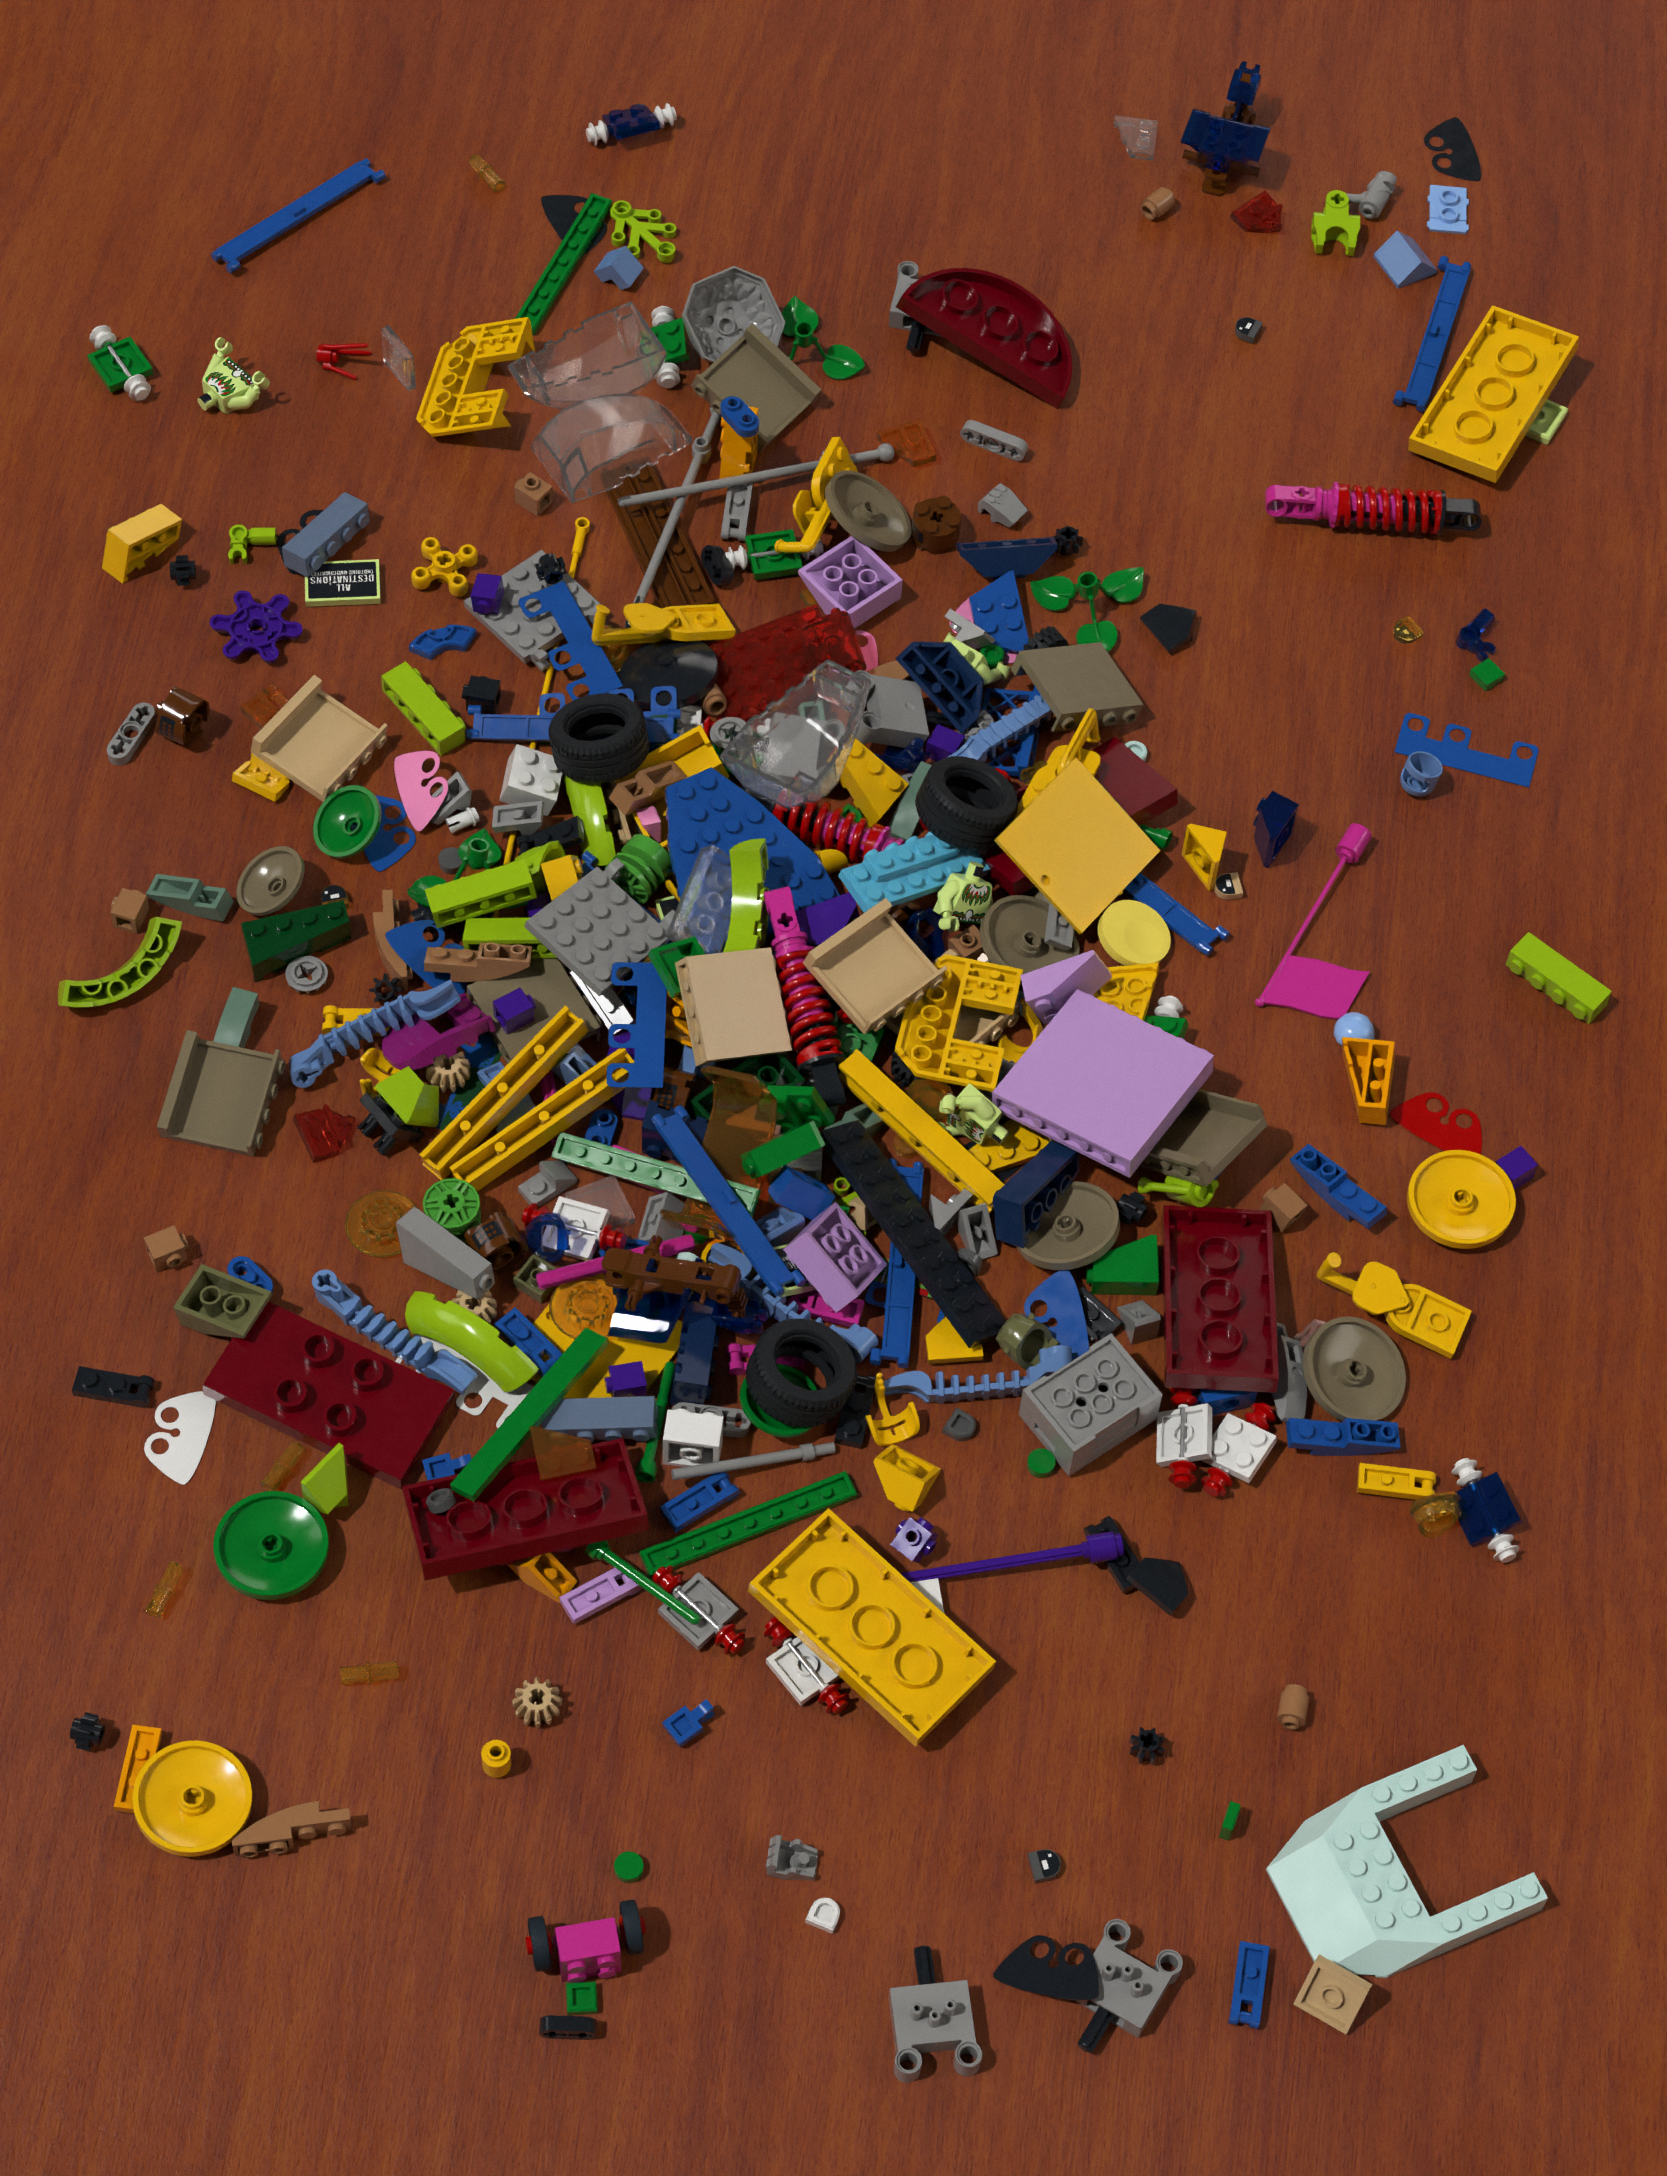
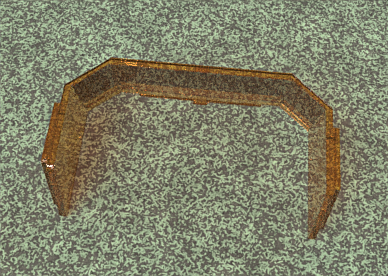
[660,1065,777,1243]

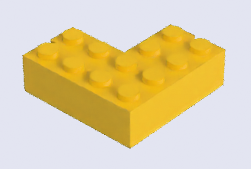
[615,725,729,853]

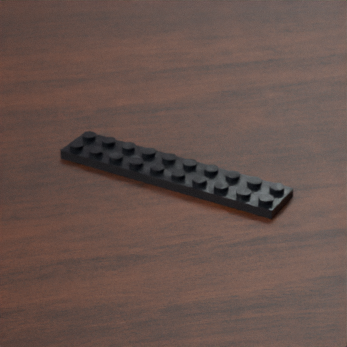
[820,1120,1006,1348]

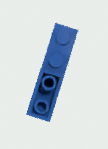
[1290,1144,1387,1229]
[1286,1418,1400,1456]

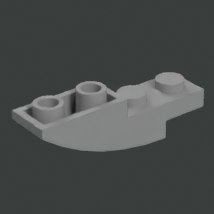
[1270,1322,1307,1422]

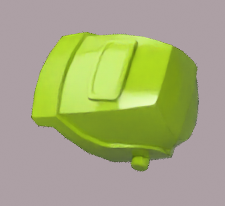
[514,840,566,894]

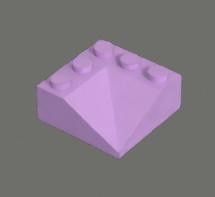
[798,536,903,635]
[783,1202,887,1313]

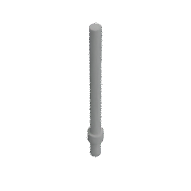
[671,1442,835,1480]

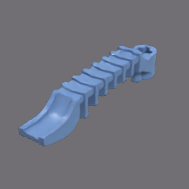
[946,695,1052,762]
[288,979,461,1088]
[708,1243,879,1364]
[312,1270,478,1395]
[884,1345,1072,1404]

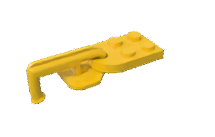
[774,437,858,554]
[591,603,736,646]
[1015,708,1101,818]
[1317,1252,1472,1359]

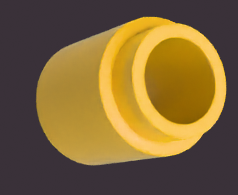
[481,1740,511,1778]

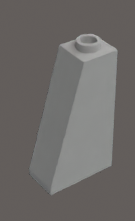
[396,1207,495,1299]

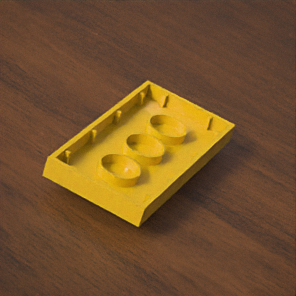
[1408,305,1579,483]
[748,1508,996,1747]

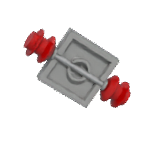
[652,1566,745,1655]

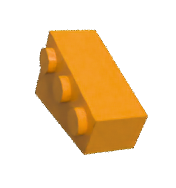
[719,406,758,489]

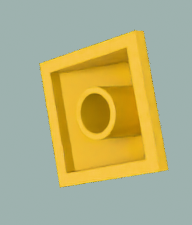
[1181,824,1227,892]

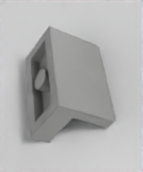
[637,1192,689,1243]

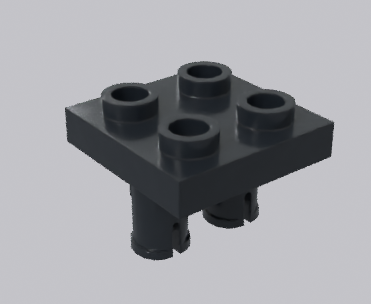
[357,1092,425,1156]

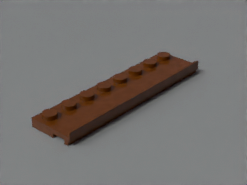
[599,455,715,609]

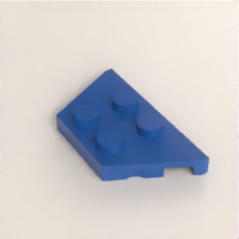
[969,570,1029,653]

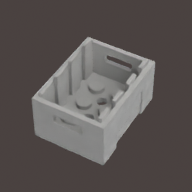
[1019,1333,1163,1476]

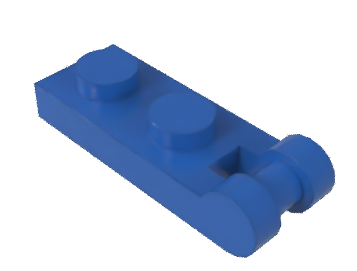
[494,1307,562,1378]
[659,1472,740,1533]
[1228,1941,1270,2029]

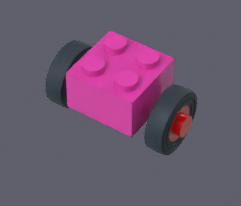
[525,1900,646,1983]

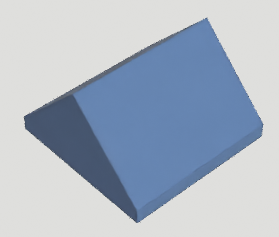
[1373,230,1438,289]
[755,1206,805,1247]

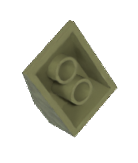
[173,1264,273,1339]

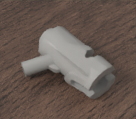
[1346,171,1397,219]

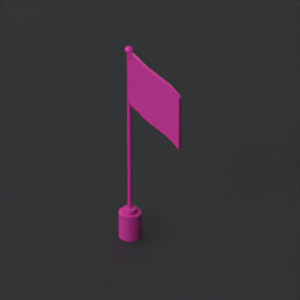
[1255,823,1372,1020]

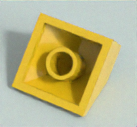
[873,1444,941,1512]

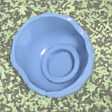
[1334,1012,1375,1046]

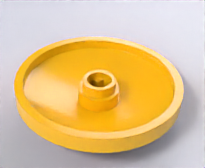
[1407,1150,1516,1249]
[132,1740,252,1857]

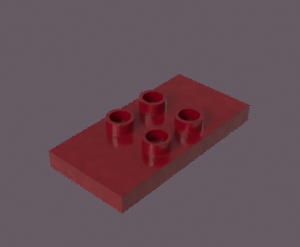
[978,737,1178,896]
[1162,1205,1279,1393]
[203,1301,454,1489]
[402,1438,649,1581]

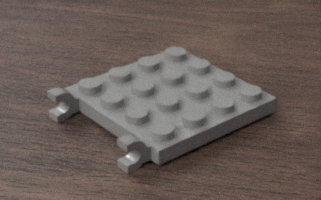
[464,550,608,672]
[524,858,680,997]

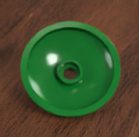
[313,785,382,859]
[739,1364,817,1438]

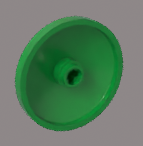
[213,1491,329,1600]

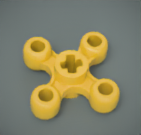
[411,537,478,597]

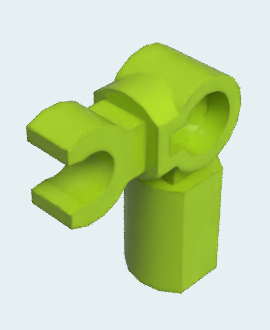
[228,524,277,564]

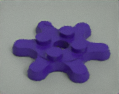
[210,590,303,664]

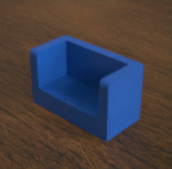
[768,1165,835,1220]

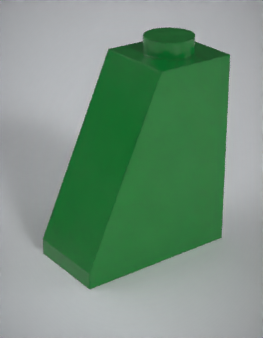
[740,1121,825,1179]
[1086,1235,1159,1296]

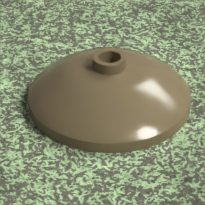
[236,846,305,916]

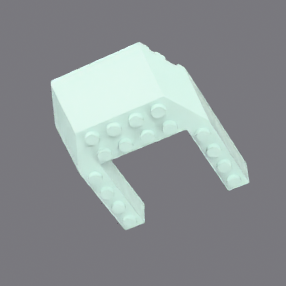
[1266,1745,1548,1978]

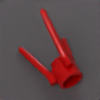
[316,343,372,380]

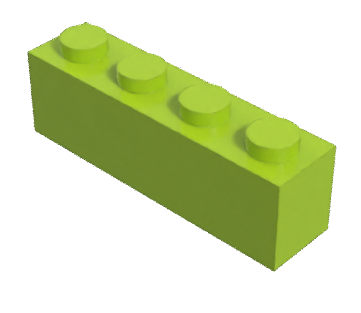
[381,661,466,756]
[425,859,537,928]
[462,918,557,958]
[1506,932,1612,1024]

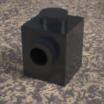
[462,675,501,714]

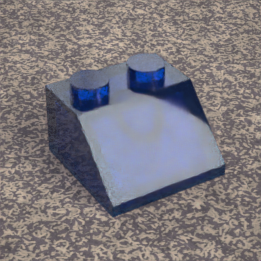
[1253,791,1299,868]

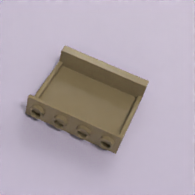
[691,323,822,452]
[1011,642,1143,732]
[467,958,603,1064]
[157,1030,285,1157]
[1139,1089,1268,1187]

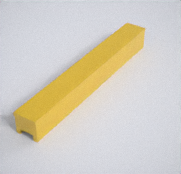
[419,1005,589,1180]
[449,1048,634,1191]
[838,1049,1005,1214]

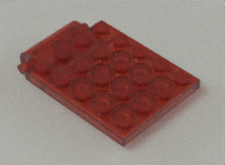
[708,603,867,724]

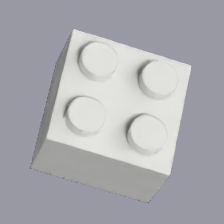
[499,744,562,816]
[663,1409,723,1467]

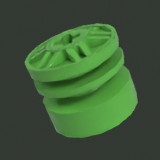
[605,834,673,904]
[423,1178,481,1243]

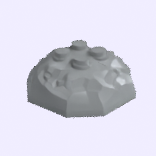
[682,266,785,364]

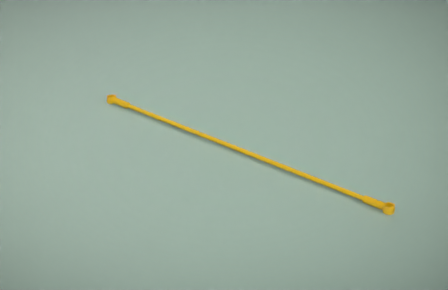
[492,517,590,918]

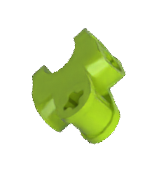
[1311,190,1360,256]

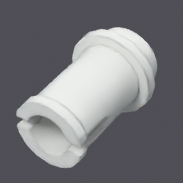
[445,807,480,834]

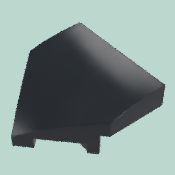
[1140,604,1197,655]
[1078,1287,1123,1343]
[1126,1558,1188,1615]

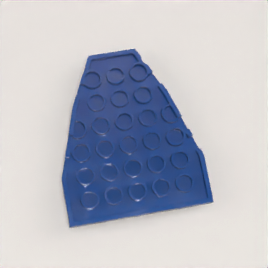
[665,767,840,954]

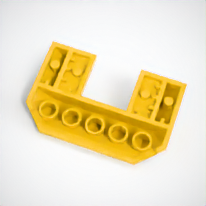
[416,317,535,437]
[895,954,1023,1092]

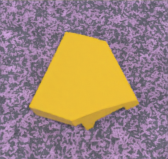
[232,753,290,802]
[925,1317,983,1364]

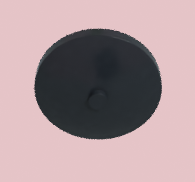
[619,638,719,711]

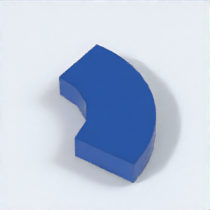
[409,625,477,660]

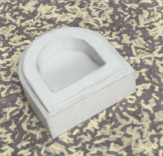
[805,1898,840,1934]

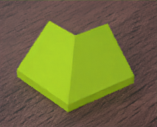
[374,1066,439,1127]
[300,1443,349,1514]

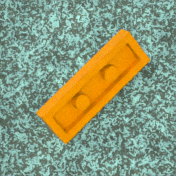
[114,1724,162,1814]

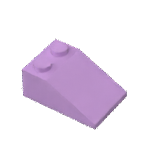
[1020,950,1112,1025]

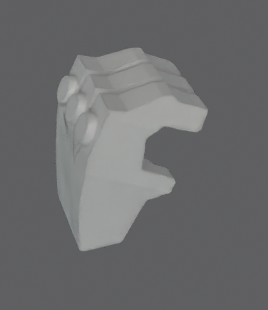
[977,483,1028,527]
[766,1835,818,1881]

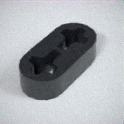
[701,545,734,586]
[539,2015,597,2040]

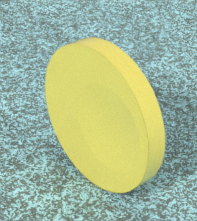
[1098,900,1171,966]

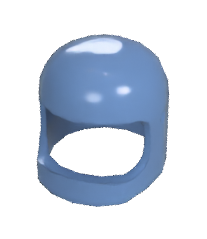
[1400,751,1443,797]

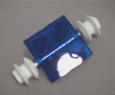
[586,103,677,146]
[1447,1458,1523,1563]

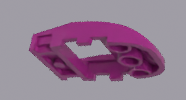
[382,993,496,1070]

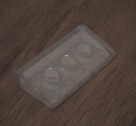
[665,844,732,954]

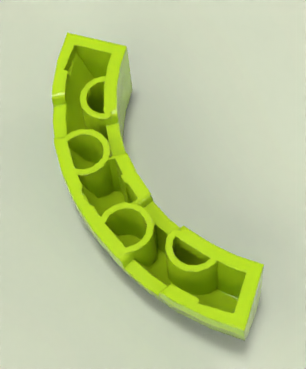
[561,773,616,866]
[723,838,769,952]
[58,917,182,1008]
[405,1291,539,1392]

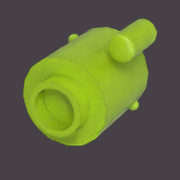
[1138,1175,1219,1207]

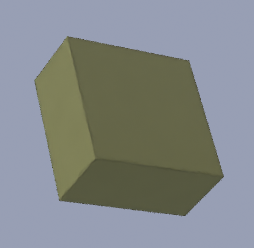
[513,1254,557,1303]

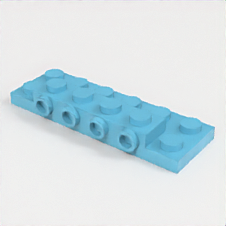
[838,832,990,913]

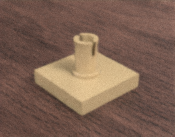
[1294,1954,1372,2034]

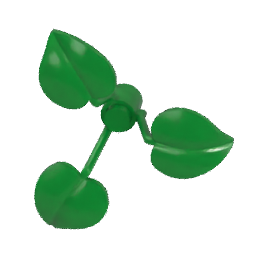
[782,296,865,380]
[1030,567,1144,653]
[407,828,529,909]

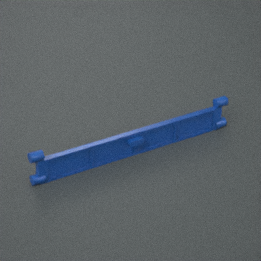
[211,158,386,273]
[1393,256,1471,412]
[466,705,682,744]
[1123,873,1230,956]
[651,1105,806,1296]
[870,1159,924,1368]

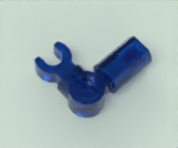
[1456,608,1496,662]

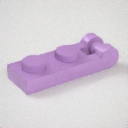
[559,1562,642,1624]

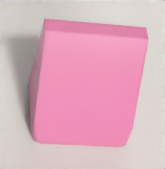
[636,806,662,842]

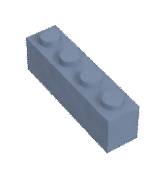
[282,492,370,577]
[542,1396,658,1444]

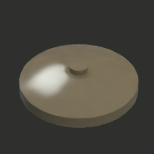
[825,470,911,552]
[980,895,1079,985]
[1016,1181,1120,1270]
[1303,1317,1406,1421]

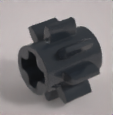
[1053,526,1083,557]
[535,553,567,584]
[170,555,196,586]
[369,973,404,1003]
[1117,1191,1148,1226]
[70,1712,105,1751]
[1129,1727,1165,1765]

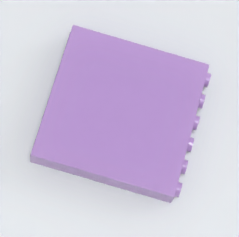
[992,989,1214,1178]

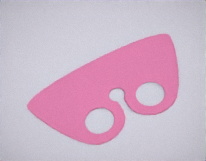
[394,751,448,832]

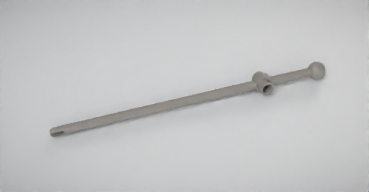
[633,405,722,604]
[617,443,894,507]

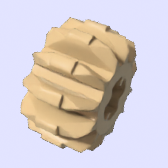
[425,1052,470,1093]
[452,1290,497,1325]
[512,1676,562,1728]

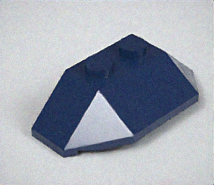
[956,537,1058,580]
[895,641,984,734]

